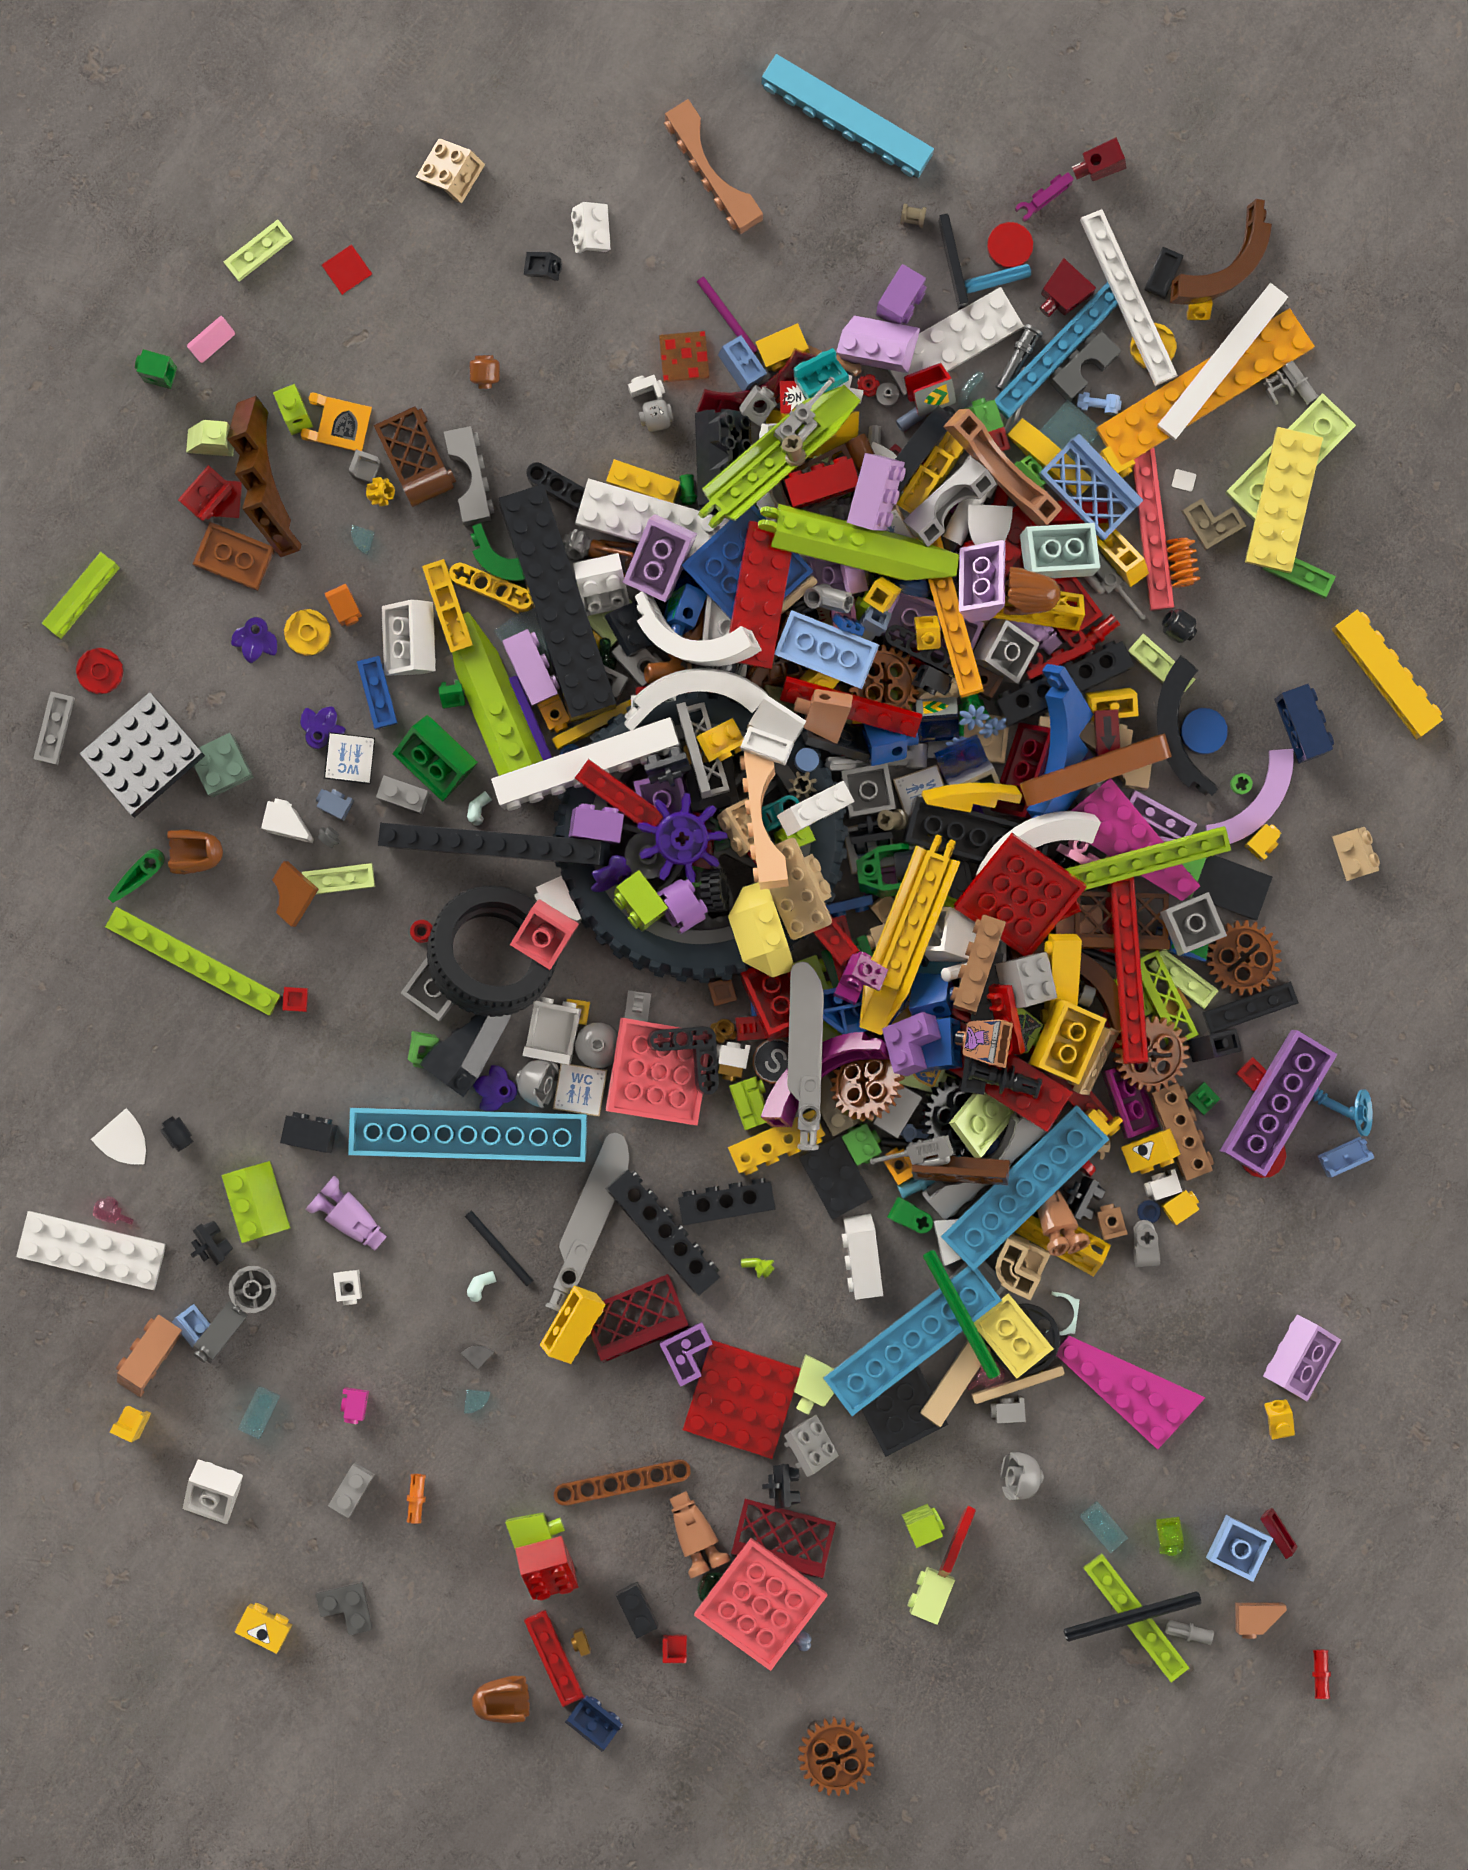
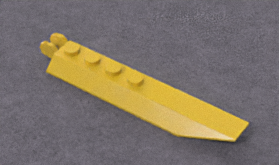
[859,835,960,1035]

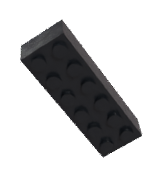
[902,796,1049,865]

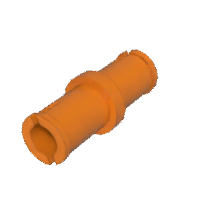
[406,1474,426,1524]

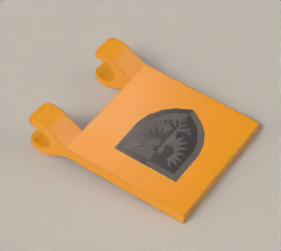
[301,392,372,451]

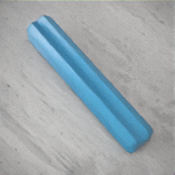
[964,264,1031,293]

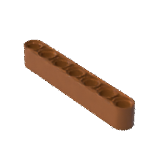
[1020,734,1172,806]

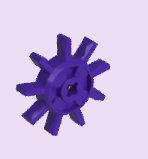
[637,792,727,883]

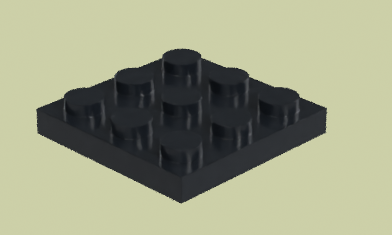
[861,1366,949,1457]

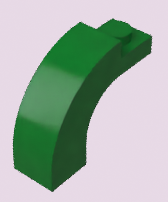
[470,523,525,584]

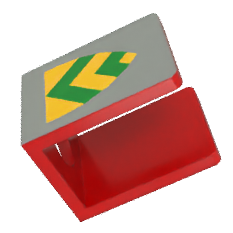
[904,363,956,416]

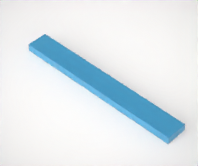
[994,282,1118,419]

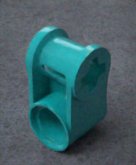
[762,795,800,832]

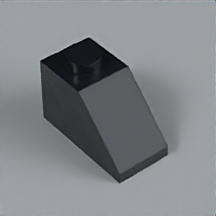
[1187,1029,1242,1063]

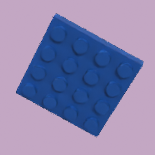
[681,505,813,620]

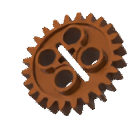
[845,645,920,710]
[1205,920,1282,996]
[1113,1015,1190,1092]
[830,1059,905,1122]
[798,1716,875,1796]

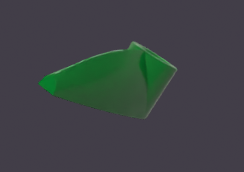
[108,849,165,903]

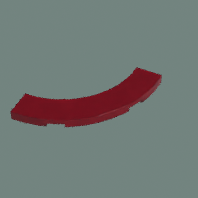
[696,348,816,413]

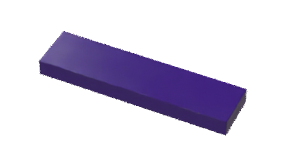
[509,675,552,761]

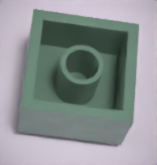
[194,733,254,798]

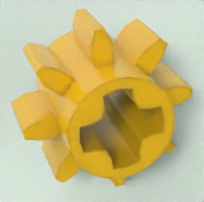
[366,477,395,506]

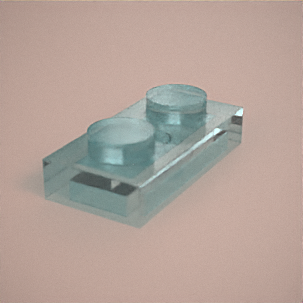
[238,1386,281,1439]
[1079,1501,1128,1553]

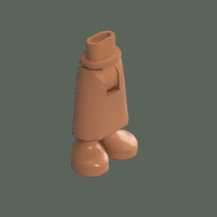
[1037,1189,1090,1256]
[669,1491,731,1579]

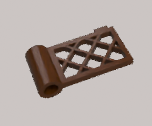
[374,406,456,507]
[783,433,875,514]

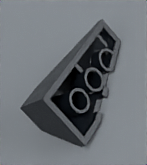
[420,1015,512,1097]

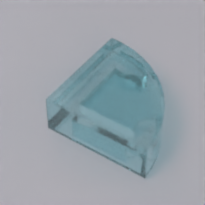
[351,525,375,555]
[464,1389,491,1413]

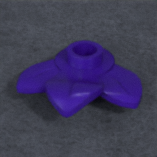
[231,617,278,663]
[300,706,346,749]
[591,855,632,892]
[473,1065,517,1111]

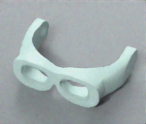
[1046,1291,1080,1335]

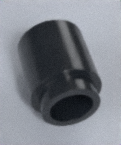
[160,1116,194,1152]

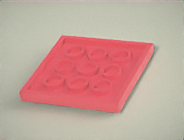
[606,1018,709,1126]
[694,1538,828,1671]

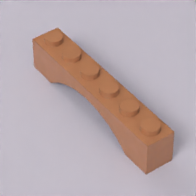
[664,99,763,235]
[943,409,1062,525]

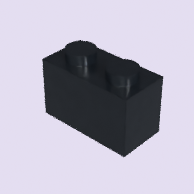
[616,1581,658,1639]

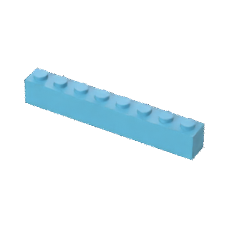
[761,54,934,178]

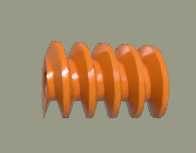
[1165,538,1200,588]

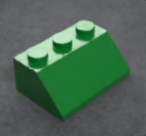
[393,714,478,802]

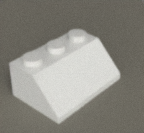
[382,600,436,676]

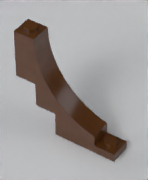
[227,396,302,557]

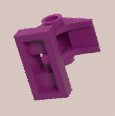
[833,952,888,1005]

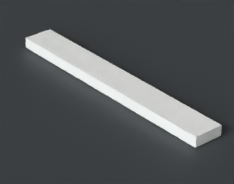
[1080,209,1178,386]
[1156,283,1288,441]

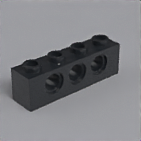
[678,1178,776,1226]

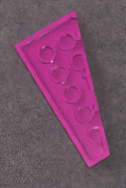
[1070,778,1201,901]
[1056,1335,1205,1450]

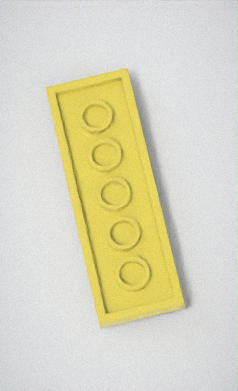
[1245,427,1323,573]

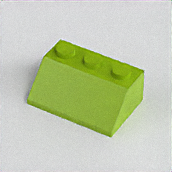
[221,1161,291,1243]

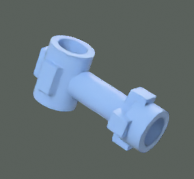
[1077,392,1122,416]
[900,1124,929,1142]

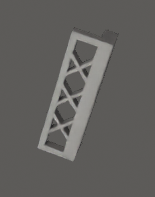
[676,702,730,799]

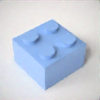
[1206,1515,1273,1582]

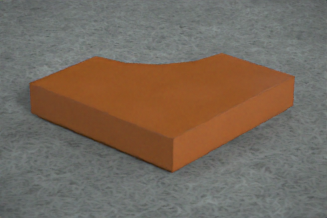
[272,861,319,927]

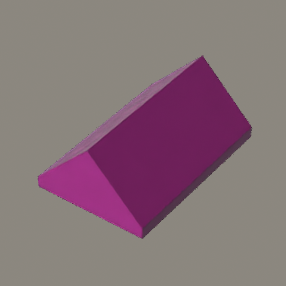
[1101,1064,1159,1138]

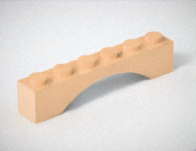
[740,751,789,890]

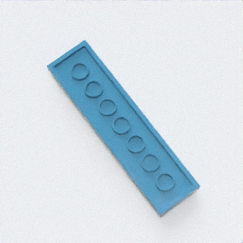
[940,1105,1109,1271]
[823,1266,1002,1416]

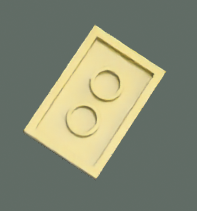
[974,1293,1054,1379]

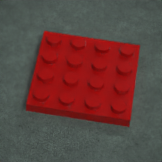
[954,833,1087,956]
[683,1339,801,1459]

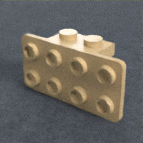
[755,838,832,940]

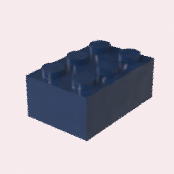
[1274,684,1334,764]

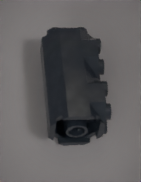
[695,409,752,515]

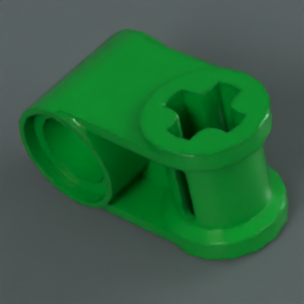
[887,1196,933,1233]

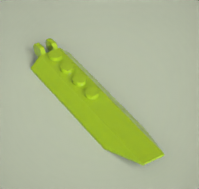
[698,385,861,528]
[758,504,959,581]
[452,612,543,803]

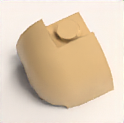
[995,1234,1050,1300]

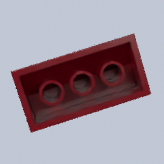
[991,723,1050,822]

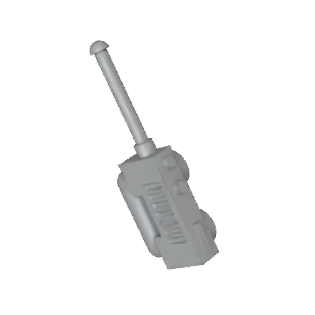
[774,377,835,442]
[1083,551,1146,620]
[870,1135,954,1166]

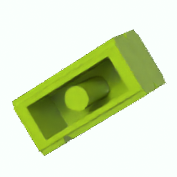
[729,1076,767,1130]

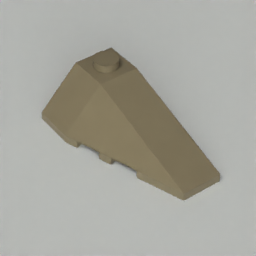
[820,1069,866,1136]

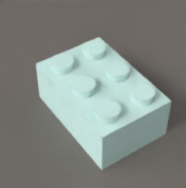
[1020,523,1100,578]

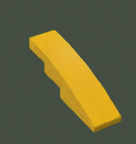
[1007,418,1091,497]
[897,431,965,514]
[422,559,473,653]
[921,783,1022,812]

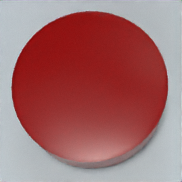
[1079,1160,1096,1177]

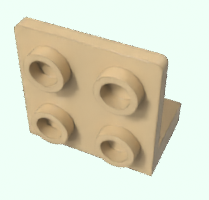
[416,139,485,203]

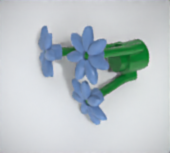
[946,693,1007,754]

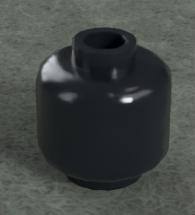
[1162,609,1197,643]

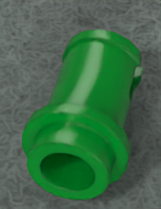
[679,474,698,505]

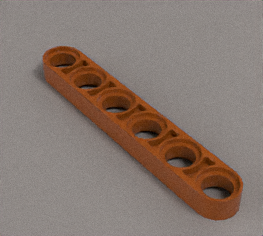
[554,1459,691,1505]

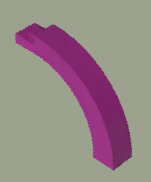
[761,1032,890,1127]

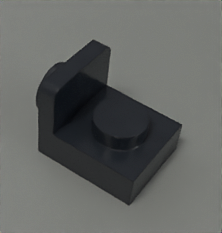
[523,252,562,281]

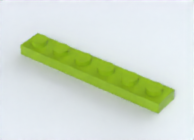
[1083,1553,1189,1683]

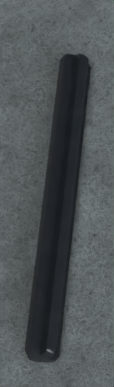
[1064,1591,1202,1642]

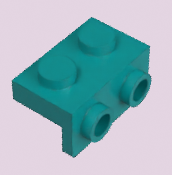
[793,348,849,399]

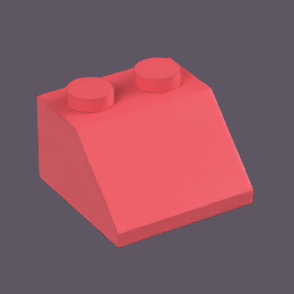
[510,899,579,970]

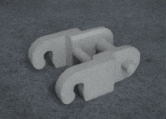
[1263,370,1295,406]

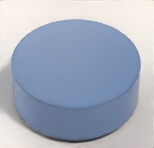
[794,748,819,773]

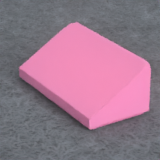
[187,316,235,363]

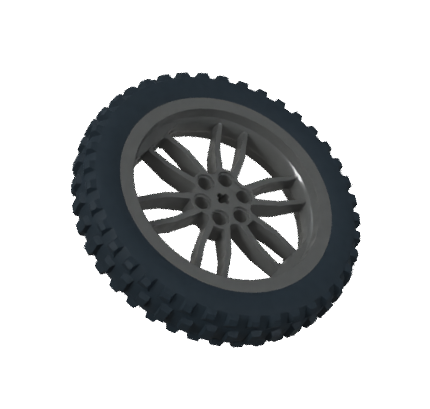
[553,691,848,983]

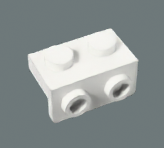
[571,202,611,253]

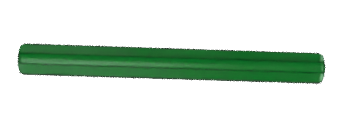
[923,1250,1000,1379]

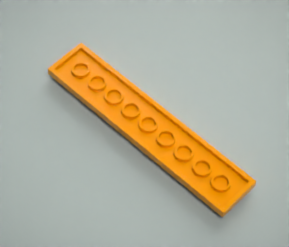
[1095,308,1315,465]

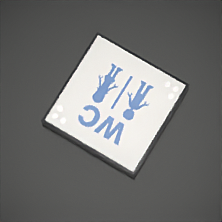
[323,732,375,785]

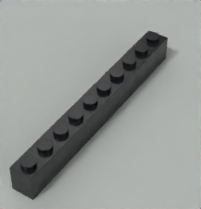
[378,822,610,867]

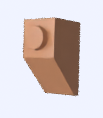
[1235,1602,1287,1639]

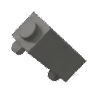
[192,1301,248,1364]

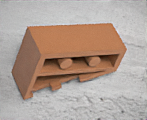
[116,1315,182,1398]

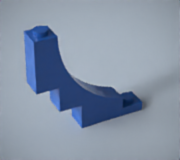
[1027,664,1094,818]

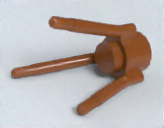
[588,539,636,578]

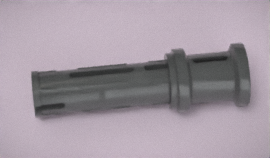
[995,324,1043,392]

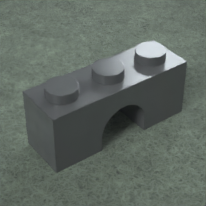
[1050,331,1121,404]

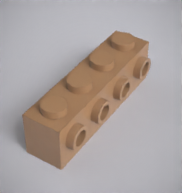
[950,915,1006,1015]
[1149,1083,1214,1181]

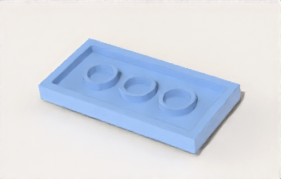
[774,610,879,689]

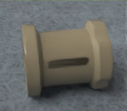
[900,203,927,228]
[782,435,806,466]
[877,809,908,831]

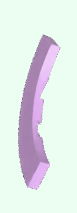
[1205,749,1293,844]

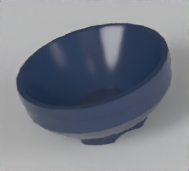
[891,578,932,598]

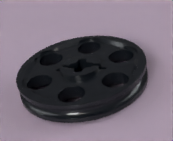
[989,1303,1060,1375]

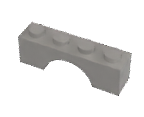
[444,426,494,526]
[903,457,997,547]

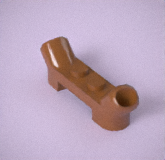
[644,600,706,685]

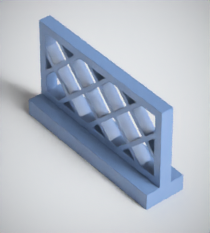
[1038,434,1143,541]

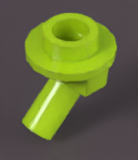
[741,1258,775,1279]

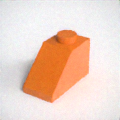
[324,583,362,626]

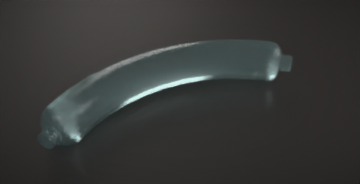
[958,372,985,410]

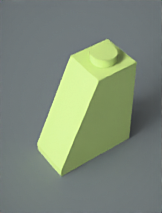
[186,420,234,456]

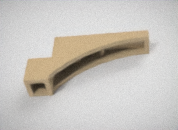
[1037,713,1152,791]

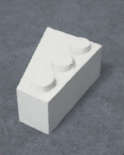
[842,1214,883,1300]

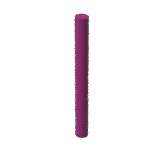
[697,276,758,354]

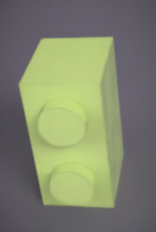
[908,1567,955,1625]

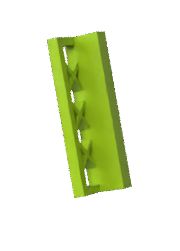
[42,552,120,639]
[1140,950,1199,1045]

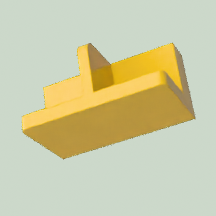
[110,1406,151,1442]

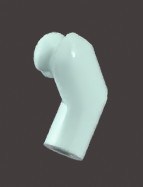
[467,791,492,826]
[467,1271,496,1302]

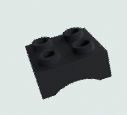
[686,758,739,814]

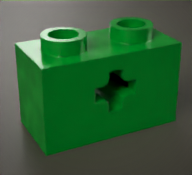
[135,349,177,389]

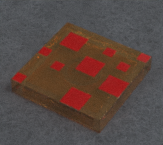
[659,331,709,382]

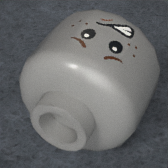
[639,399,674,432]

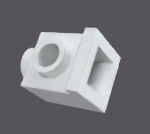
[717,1041,750,1069]
[1144,1169,1182,1200]
[333,1270,362,1305]

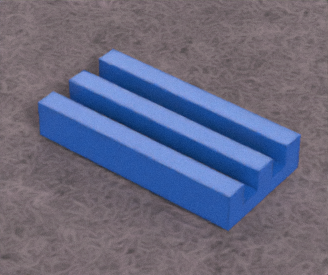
[833,613,865,636]

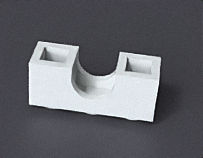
[777,781,855,836]

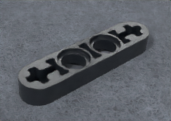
[885,625,955,678]

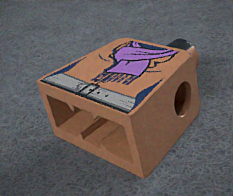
[955,1020,1013,1068]

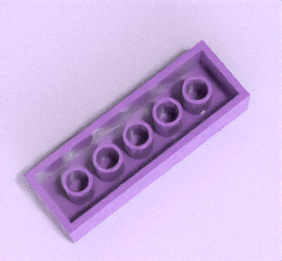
[1220,1030,1337,1176]

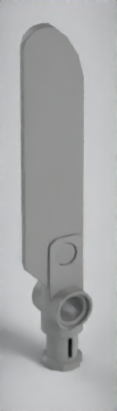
[787,962,824,1150]
[545,1133,629,1312]

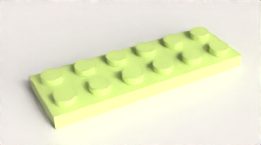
[1225,393,1356,521]

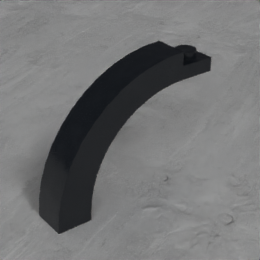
[895,405,956,495]
[1157,655,1219,796]

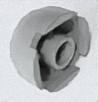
[575,1022,618,1069]
[516,1059,559,1108]
[229,1266,277,1313]
[1001,1452,1044,1500]

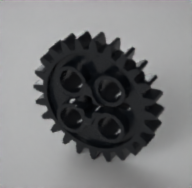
[919,1079,973,1155]

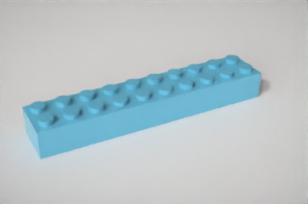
[348,1108,587,1162]

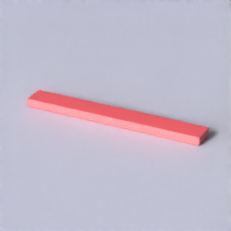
[1132,448,1174,611]

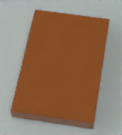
[192,522,275,591]

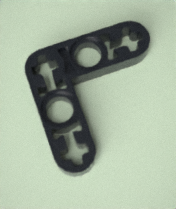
[647,1026,719,1095]

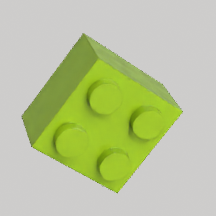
[613,870,668,932]

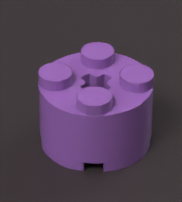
[657,879,708,934]

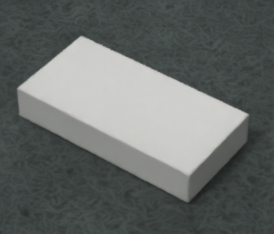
[740,726,794,766]

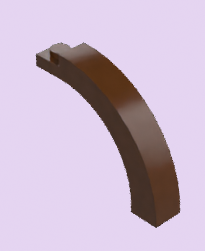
[1170,199,1272,305]
[1007,941,1121,1036]

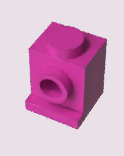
[341,1387,369,1424]

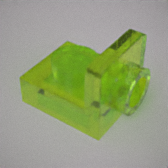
[1155,1517,1184,1556]

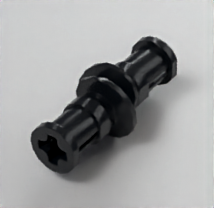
[967,1059,1042,1099]

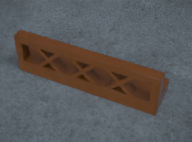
[911,1155,1010,1185]

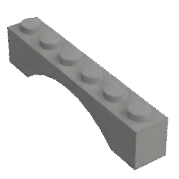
[922,1112,1052,1220]

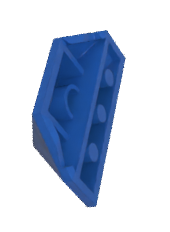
[823,988,909,1035]

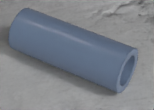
[896,407,932,432]

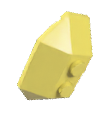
[728,882,794,977]

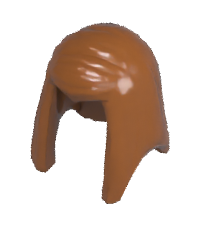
[1003,567,1061,615]
[167,829,223,875]
[472,1676,530,1723]

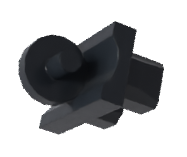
[644,747,692,787]
[848,814,893,855]
[1064,1176,1105,1221]
[190,1221,233,1266]
[762,1464,801,1509]

